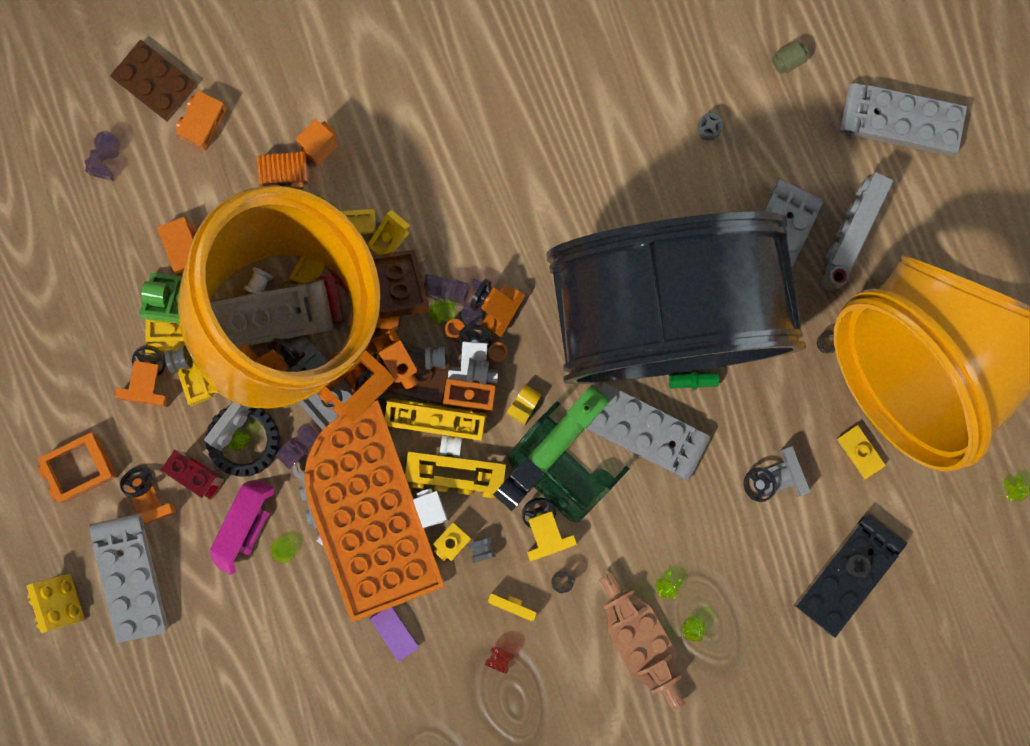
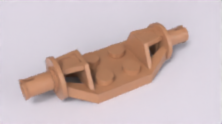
[599,572,686,711]

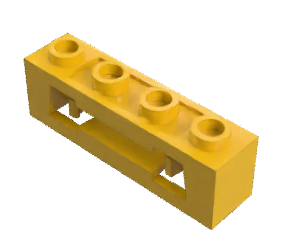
[385,398,487,441]
[405,452,506,499]

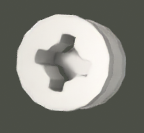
[440,435,462,458]

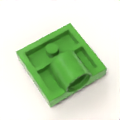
[139,273,182,324]

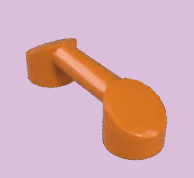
[445,319,508,363]

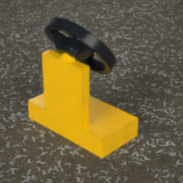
[522,497,577,562]

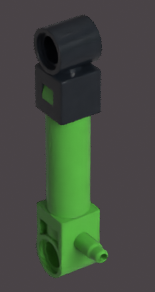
[493,384,611,512]

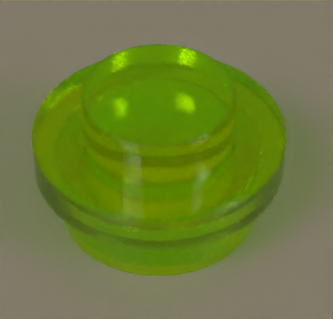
[270,538,295,563]

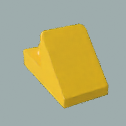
[367,210,410,255]

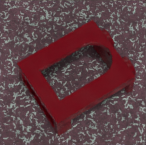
[160,449,226,500]

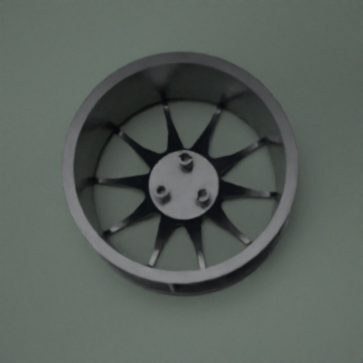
[546,212,806,384]

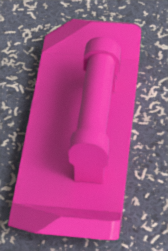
[210,481,274,575]

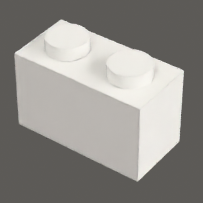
[413,488,448,529]

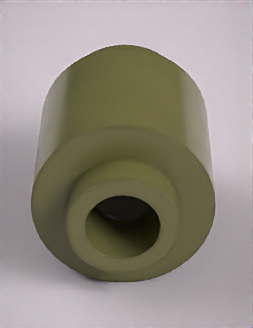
[771,41,809,74]

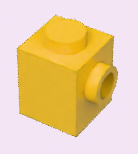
[433,523,472,561]

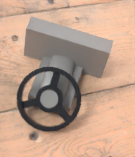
[744,446,810,502]

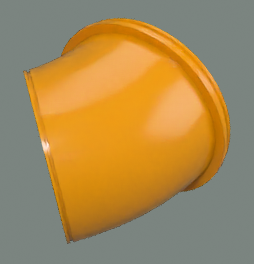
[178,186,380,409]
[834,255,1030,471]

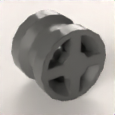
[697,112,723,141]
[165,345,193,374]
[425,345,446,370]
[466,358,489,385]
[468,537,496,563]

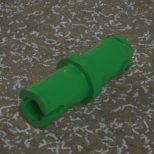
[669,371,719,390]

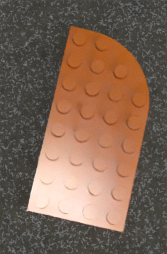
[304,400,445,623]

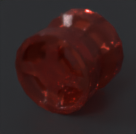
[485,646,515,674]

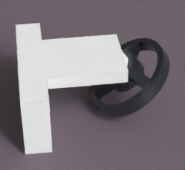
[448,324,498,383]

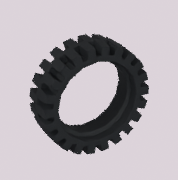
[206,406,280,477]

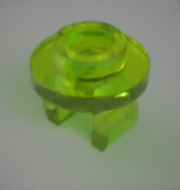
[429,300,454,324]
[227,428,251,450]
[1004,475,1030,502]
[655,571,682,599]

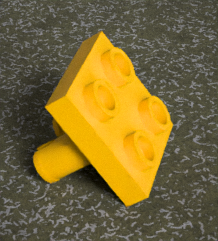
[26,573,85,634]

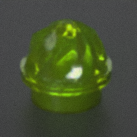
[681,617,707,642]

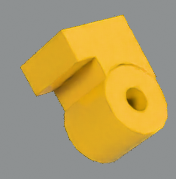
[506,384,542,425]

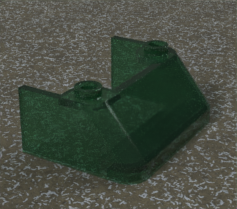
[508,401,630,522]

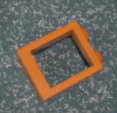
[317,350,395,422]
[37,432,117,503]

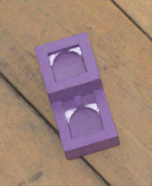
[369,607,419,662]

